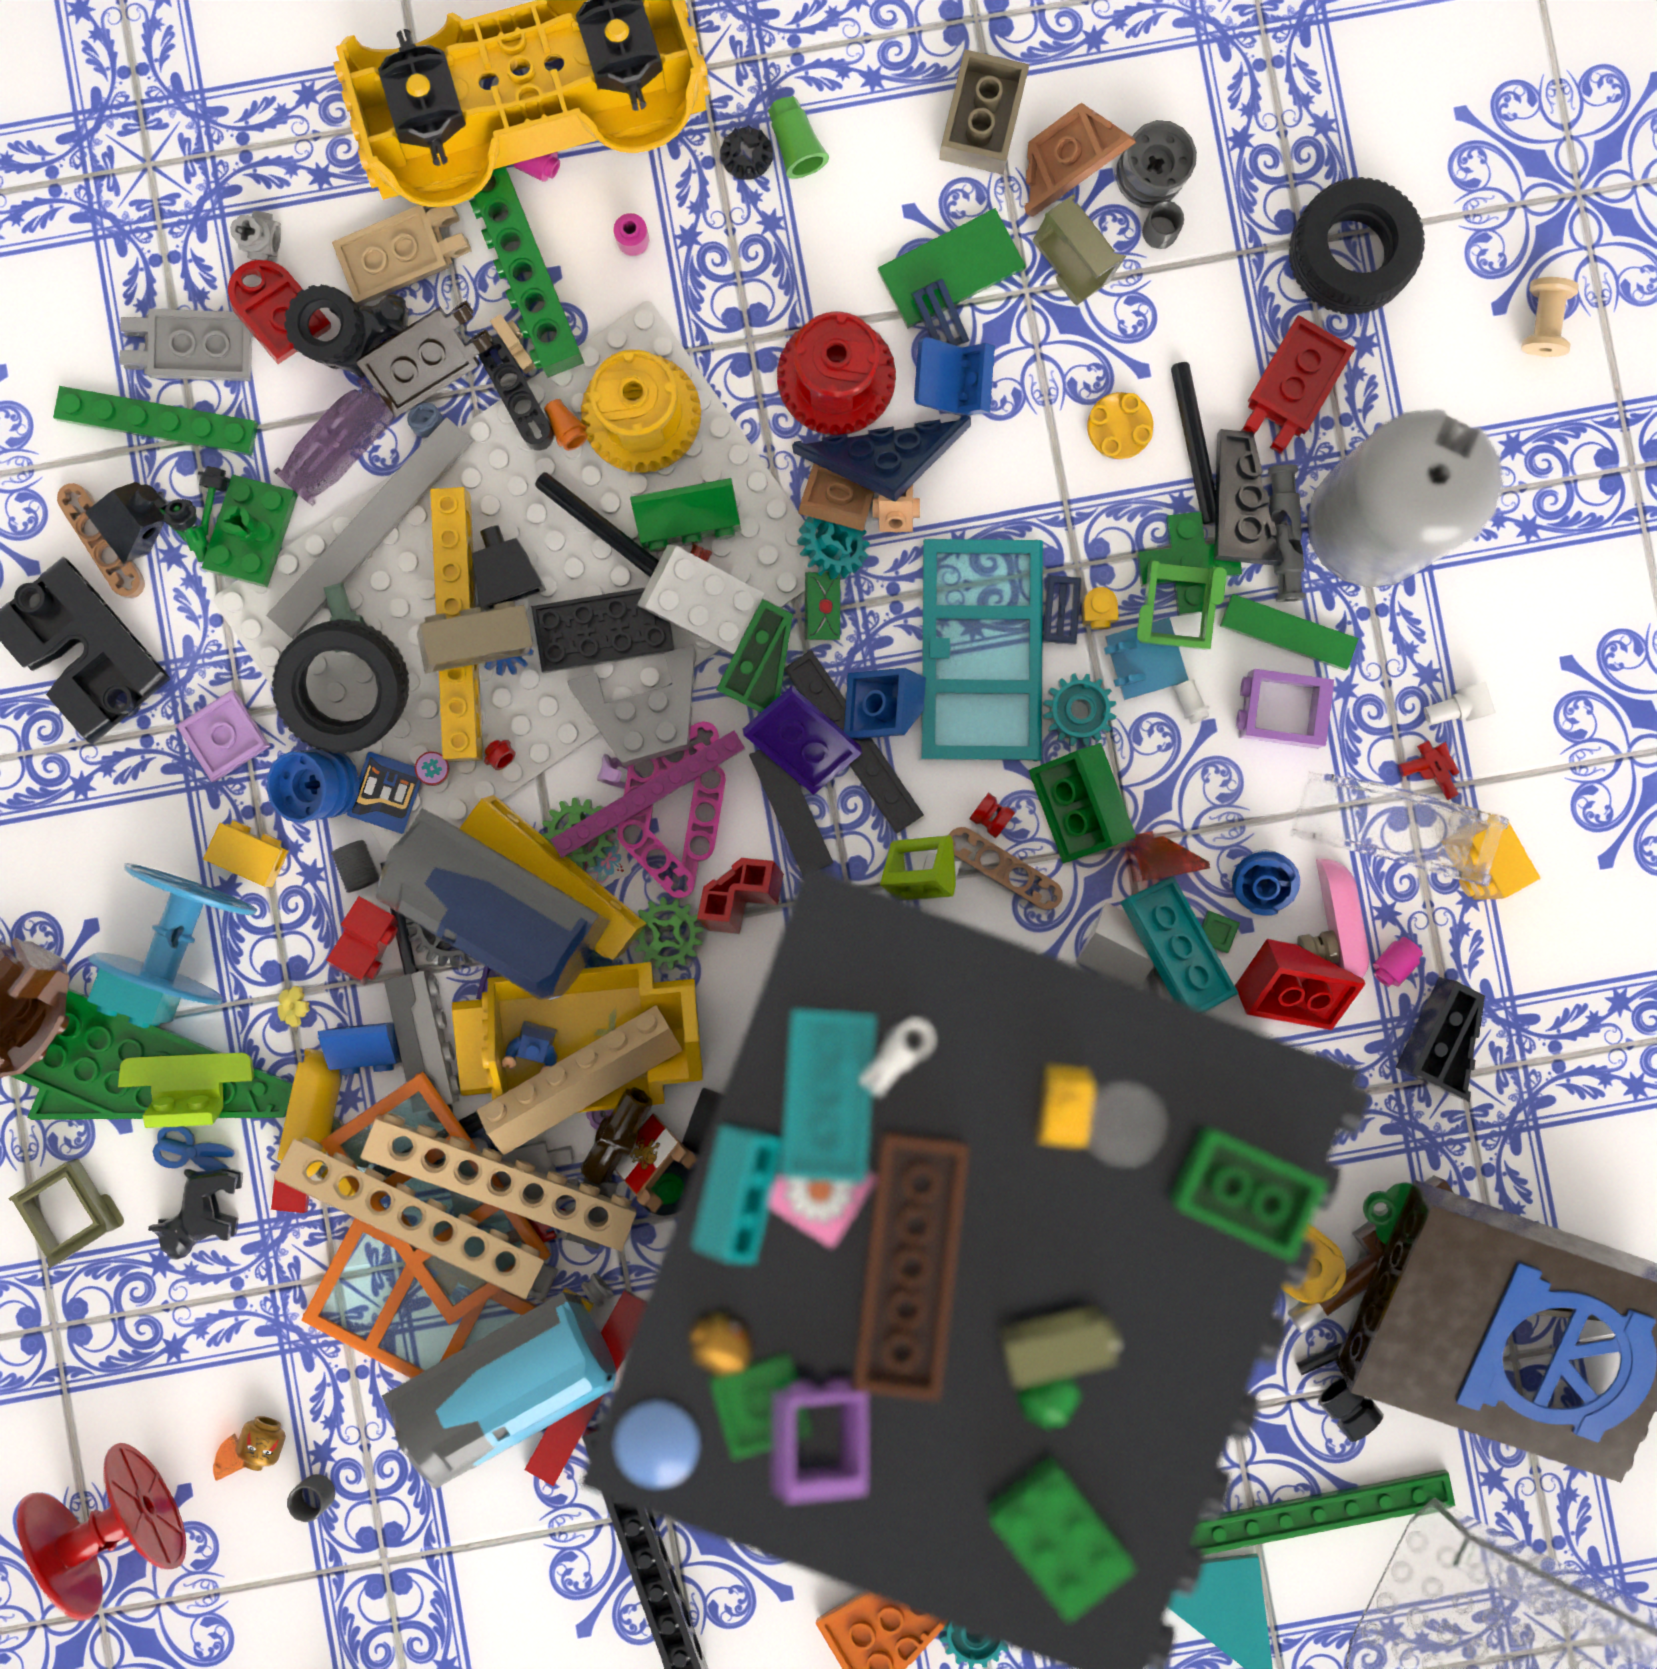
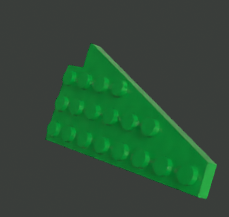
[11,988,293,1120]

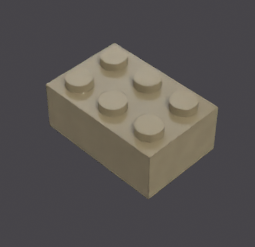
[939,49,1030,175]
[416,601,533,674]

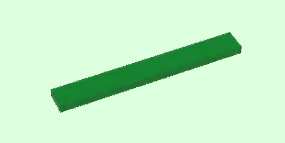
[1192,1469,1456,1555]

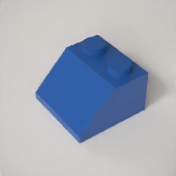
[318,1022,402,1075]

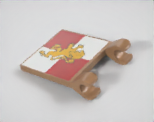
[615,1113,698,1213]

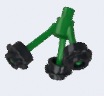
[154,466,231,562]

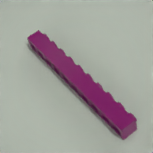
[550,730,745,858]

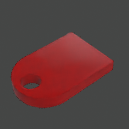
[228,260,332,365]

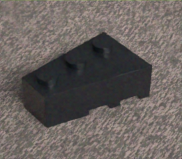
[1395,977,1485,1102]

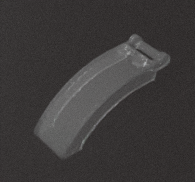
[1289,771,1510,886]

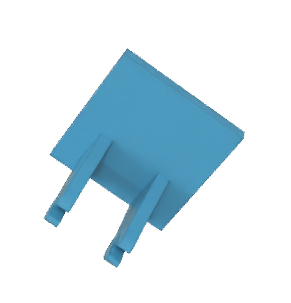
[1104,617,1189,700]

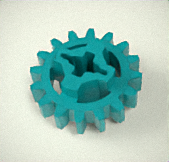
[797,516,870,579]

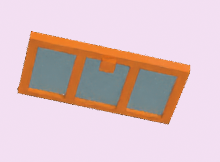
[320,1071,551,1325]
[301,1218,538,1378]

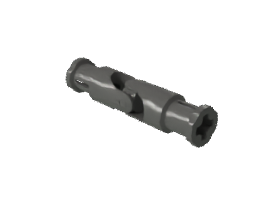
[1268,464,1306,602]

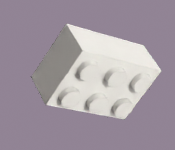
[637,545,765,654]

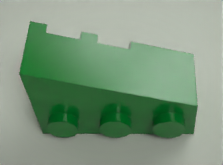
[716,598,793,713]

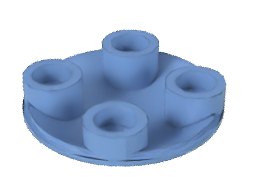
[615,1400,699,1487]

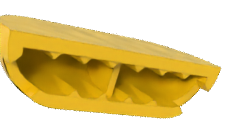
[277,1048,341,1182]

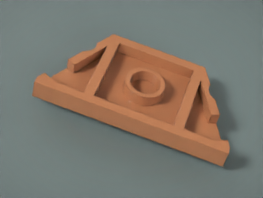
[1024,102,1136,217]

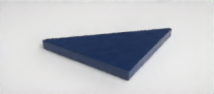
[792,415,971,502]

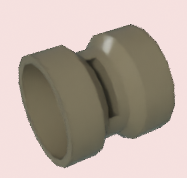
[1297,930,1340,963]

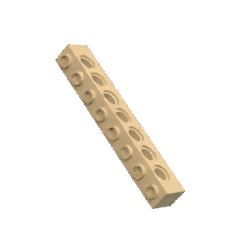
[360,1112,637,1252]
[274,1137,544,1300]

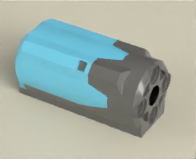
[382,1292,616,1489]

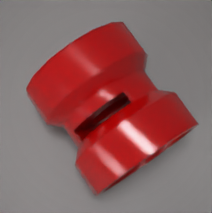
[969,792,1015,839]

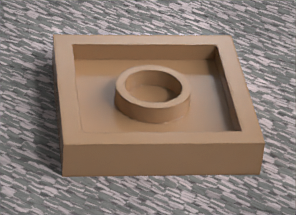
[798,463,875,531]

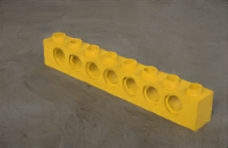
[430,487,483,762]

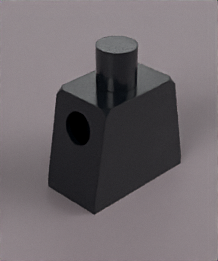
[85,482,164,564]
[472,525,546,611]

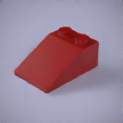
[1235,939,1366,1030]

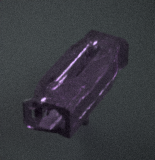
[273,377,396,507]

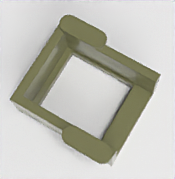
[1032,194,1126,305]
[8,1158,124,1268]

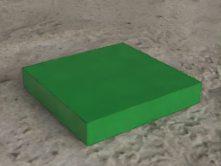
[710,1352,813,1459]

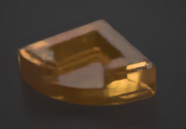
[213,1433,244,1481]

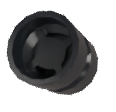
[1318,1377,1384,1442]

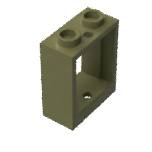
[999,1306,1120,1387]

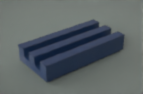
[911,278,970,346]
[1043,575,1081,645]

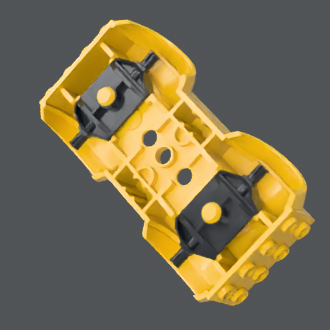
[333,0,710,208]

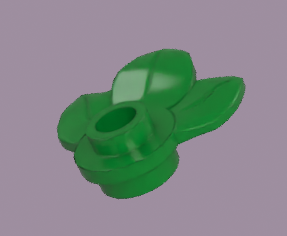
[1362,1182,1412,1244]

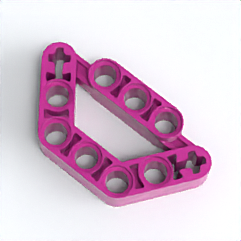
[617,721,726,898]

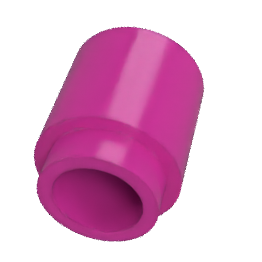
[514,152,561,182]
[613,213,650,256]
[1373,937,1423,987]

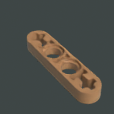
[57,483,145,598]
[948,827,1063,910]

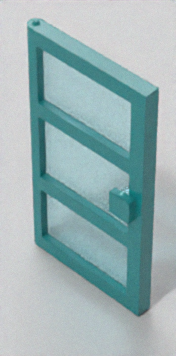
[921,539,1043,762]

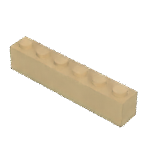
[476,1005,683,1155]

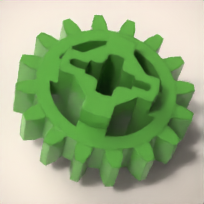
[542,798,616,870]
[634,897,704,970]

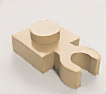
[490,314,536,374]

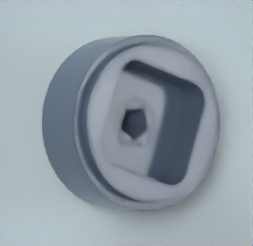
[407,402,443,437]

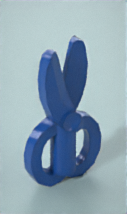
[152,1126,235,1171]

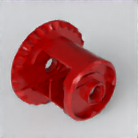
[777,311,896,435]

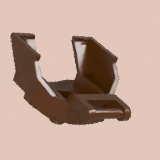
[0,938,70,1079]

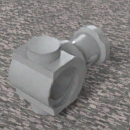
[230,211,281,261]

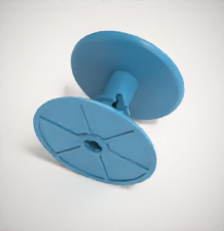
[88,863,258,1005]

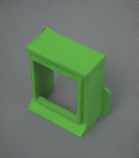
[1137,561,1227,650]

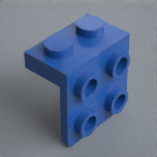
[914,337,995,416]

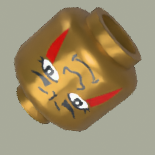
[688,1313,753,1376]
[235,1416,286,1471]

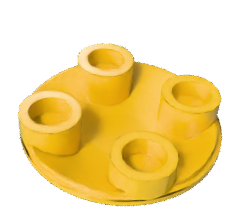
[1087,392,1154,459]

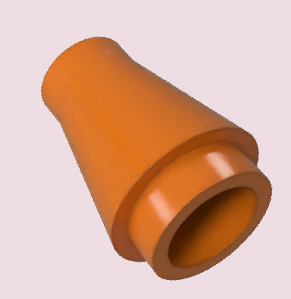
[544,399,588,451]

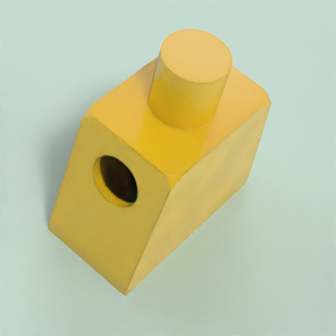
[1037,1064,1094,1148]

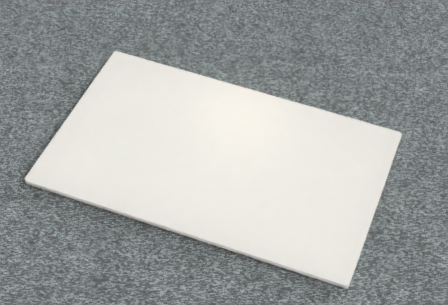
[213,300,828,855]

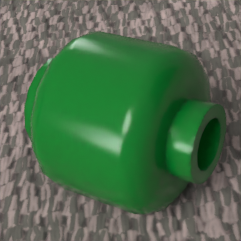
[1018,1374,1080,1430]

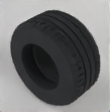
[1289,177,1425,315]

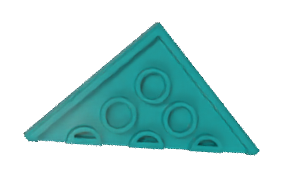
[1169,1553,1273,1669]

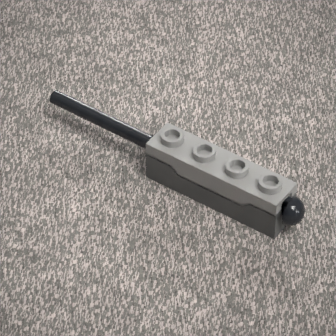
[380,862,461,1123]

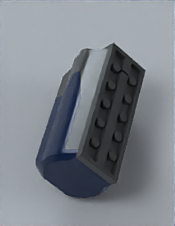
[376,808,610,1000]

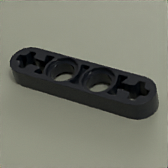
[478,336,554,451]

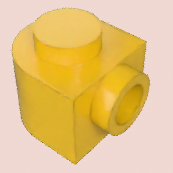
[1081,587,1119,630]

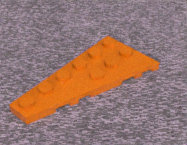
[815,1592,946,1669]

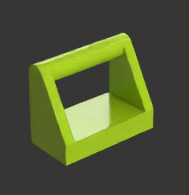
[880,835,956,900]

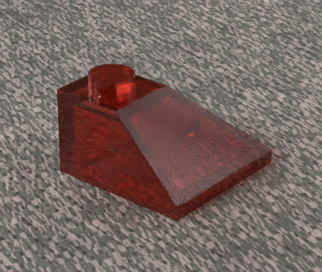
[1126,831,1210,883]

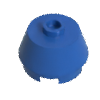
[1232,849,1301,916]

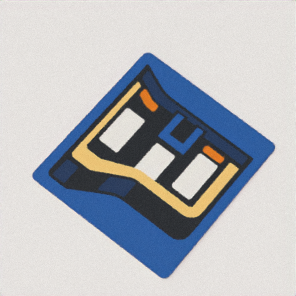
[347,752,421,834]

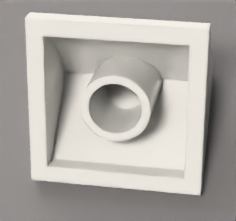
[1076,902,1154,987]

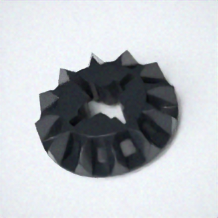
[720,125,773,180]

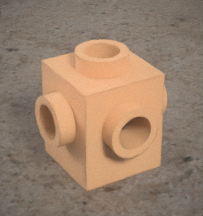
[872,485,920,532]

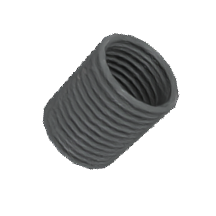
[1142,200,1185,249]
[330,840,379,893]
[287,1474,335,1522]

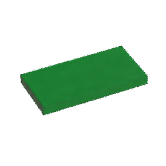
[877,208,1026,329]

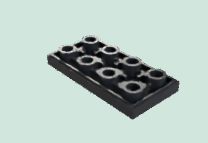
[531,587,675,674]

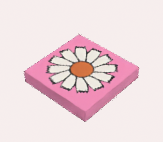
[768,1169,878,1248]

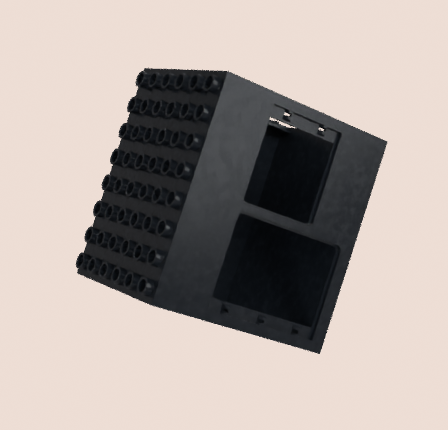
[579,866,1369,1669]

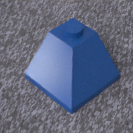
[844,668,926,739]

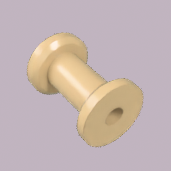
[1521,277,1579,357]

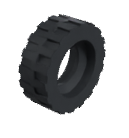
[284,284,365,364]

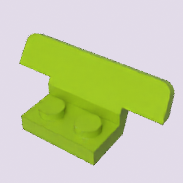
[118,1052,254,1128]

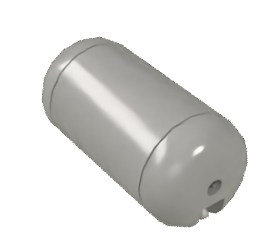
[1307,408,1503,588]

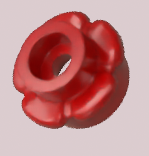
[484,740,516,771]

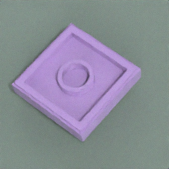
[176,689,271,782]

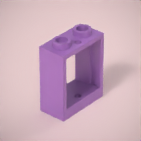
[1236,669,1335,749]
[773,1379,867,1503]

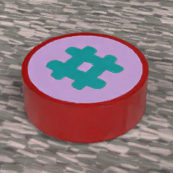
[415,751,450,786]

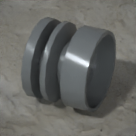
[1115,120,1197,208]

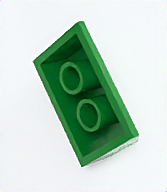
[630,478,742,552]
[1028,743,1136,864]

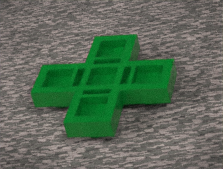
[1137,512,1242,616]

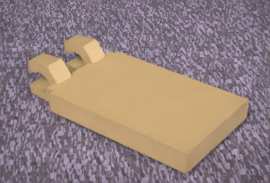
[332,205,472,306]

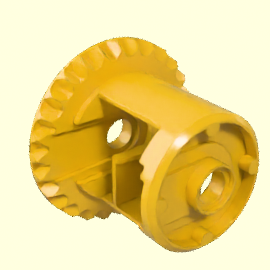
[581,349,701,473]

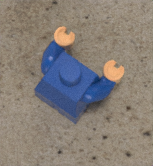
[502,1021,557,1073]

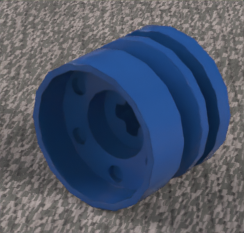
[266,749,360,823]

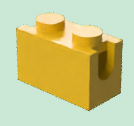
[202,820,289,887]

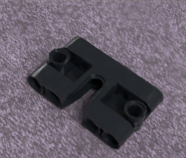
[0,556,170,745]

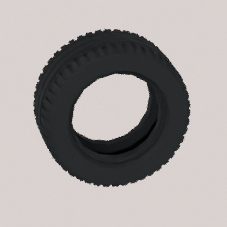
[272,619,409,753]

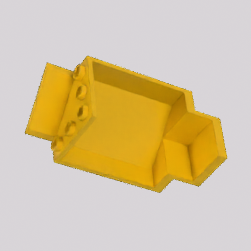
[452,962,703,1113]

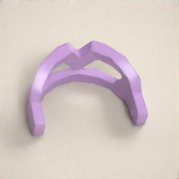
[597,753,643,789]

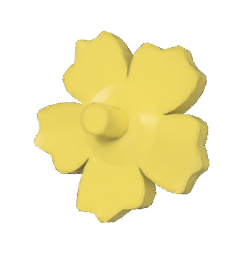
[277,986,310,1028]

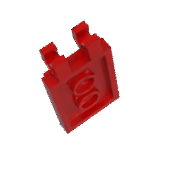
[1241,315,1355,454]

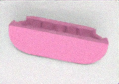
[1316,859,1370,978]

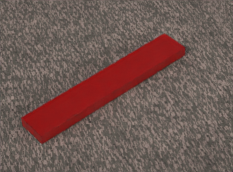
[524,1289,646,1487]

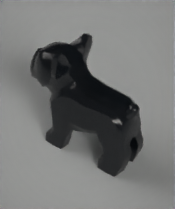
[317,294,409,378]
[148,1168,244,1260]

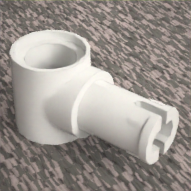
[1424,681,1496,726]
[860,1020,934,1096]

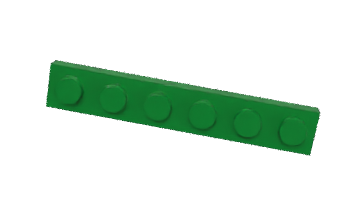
[53,386,258,456]

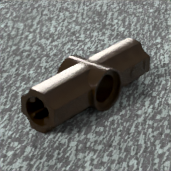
[581,1087,653,1185]

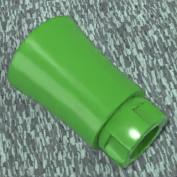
[768,96,829,179]

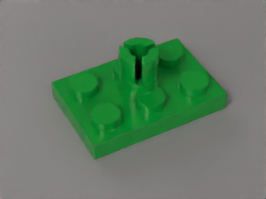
[201,474,298,588]

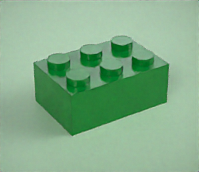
[1170,1126,1327,1261]
[987,1456,1136,1622]

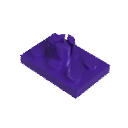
[743,685,862,795]

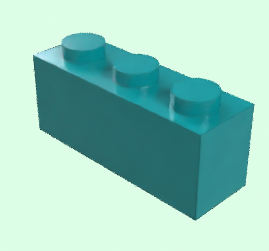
[692,1125,783,1263]

